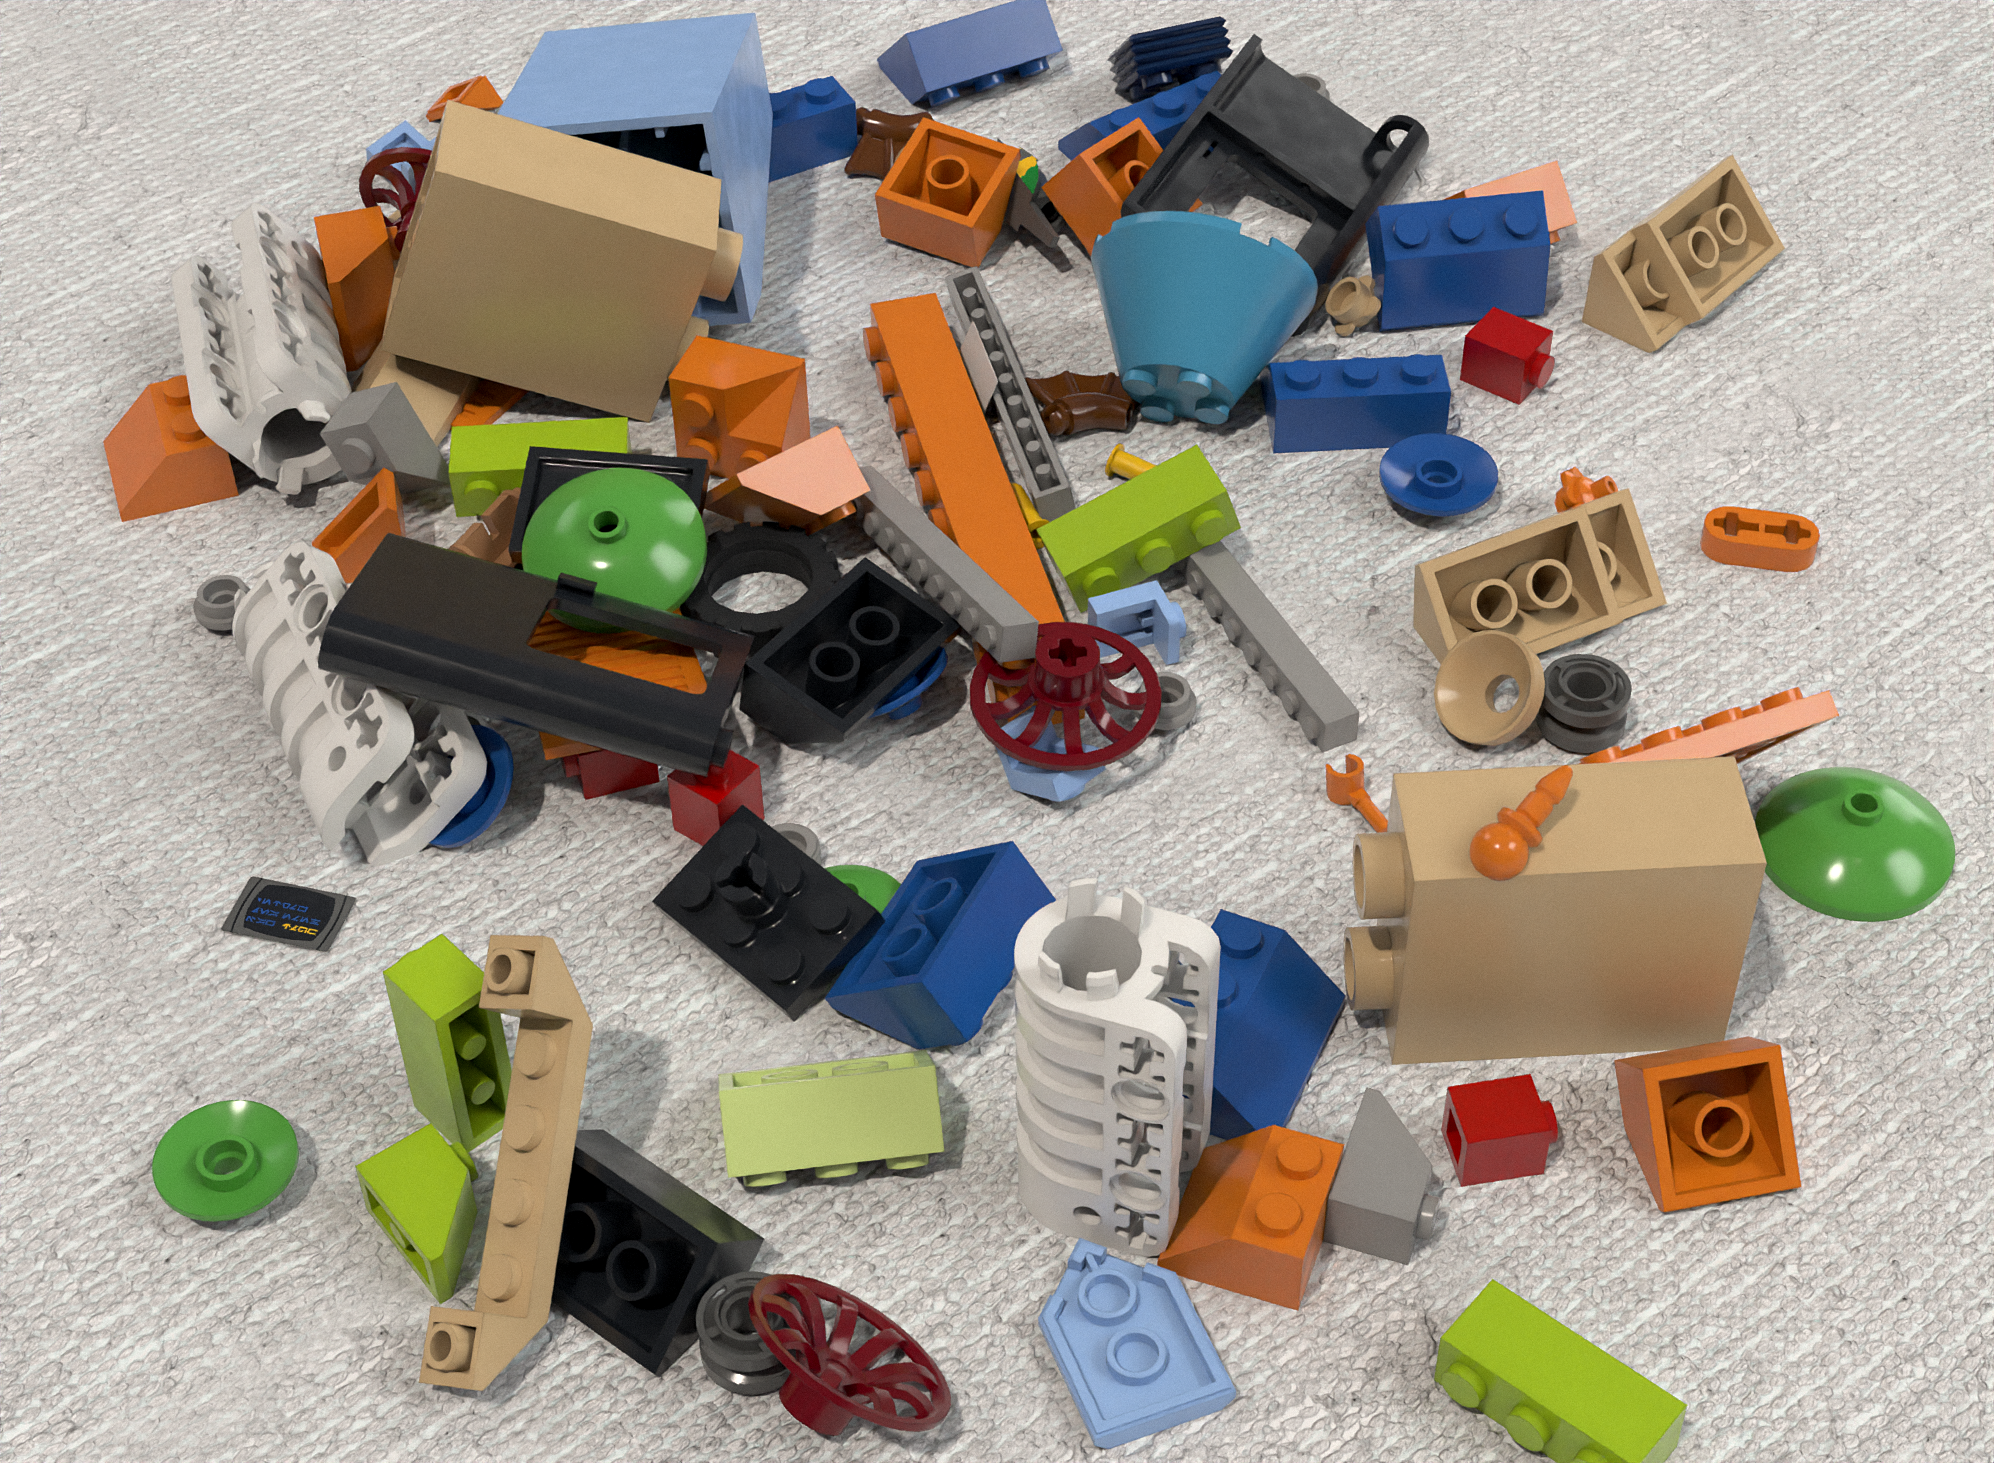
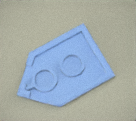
[1038,1238,1236,1449]

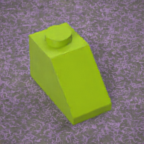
[355,1123,478,1304]

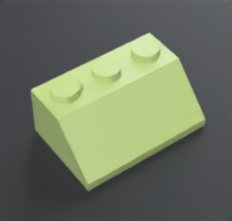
[718,1050,945,1187]

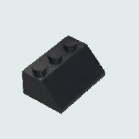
[739,557,962,744]
[551,1129,764,1375]

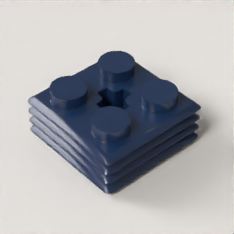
[1108,16,1234,100]

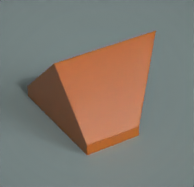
[312,467,406,584]

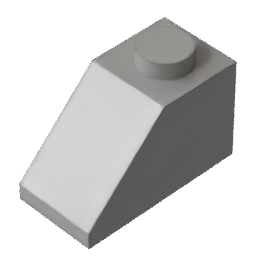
[320,382,450,494]
[1323,1087,1440,1265]

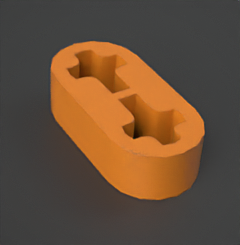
[1700,506,1820,572]

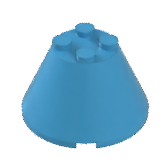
[1091,211,1318,424]

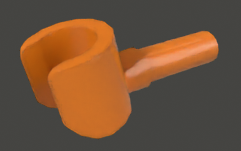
[1326,754,1388,833]

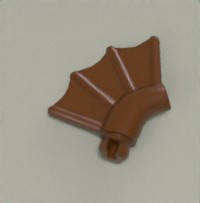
[844,107,933,180]
[1025,371,1141,436]

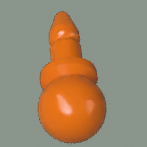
[1469,765,1573,881]

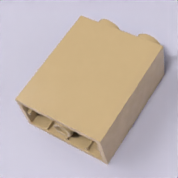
[380,100,743,423]
[1343,756,1767,1065]

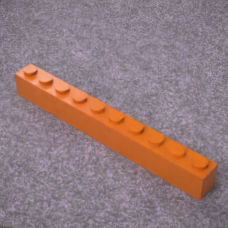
[863,293,1085,725]

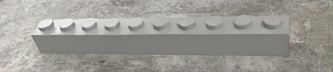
[945,266,1076,522]
[848,466,1039,663]
[1171,541,1359,752]

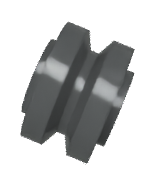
[1536,654,1632,753]
[696,1271,803,1395]

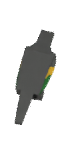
[997,138,1066,248]

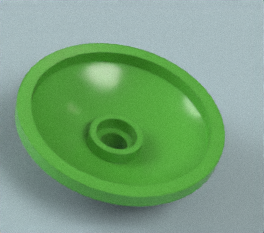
[522,468,707,634]
[1755,767,1955,922]

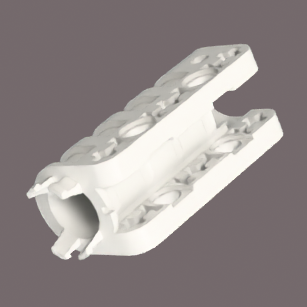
[171,203,351,495]
[232,542,487,867]
[1014,878,1221,1257]

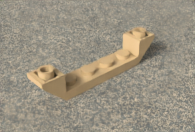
[419,935,593,1391]

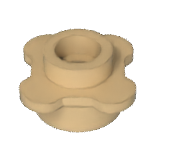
[1326,275,1381,336]

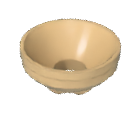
[1434,630,1545,746]

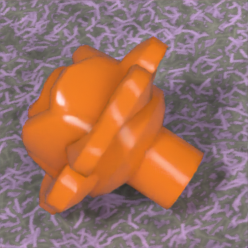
[1555,467,1618,513]

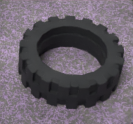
[680,521,840,658]

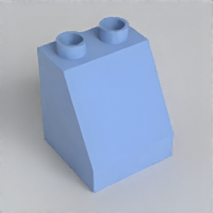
[498,13,773,326]

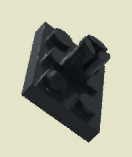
[508,446,710,563]
[652,804,886,1022]

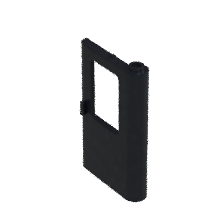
[1120,34,1429,337]
[318,533,755,778]

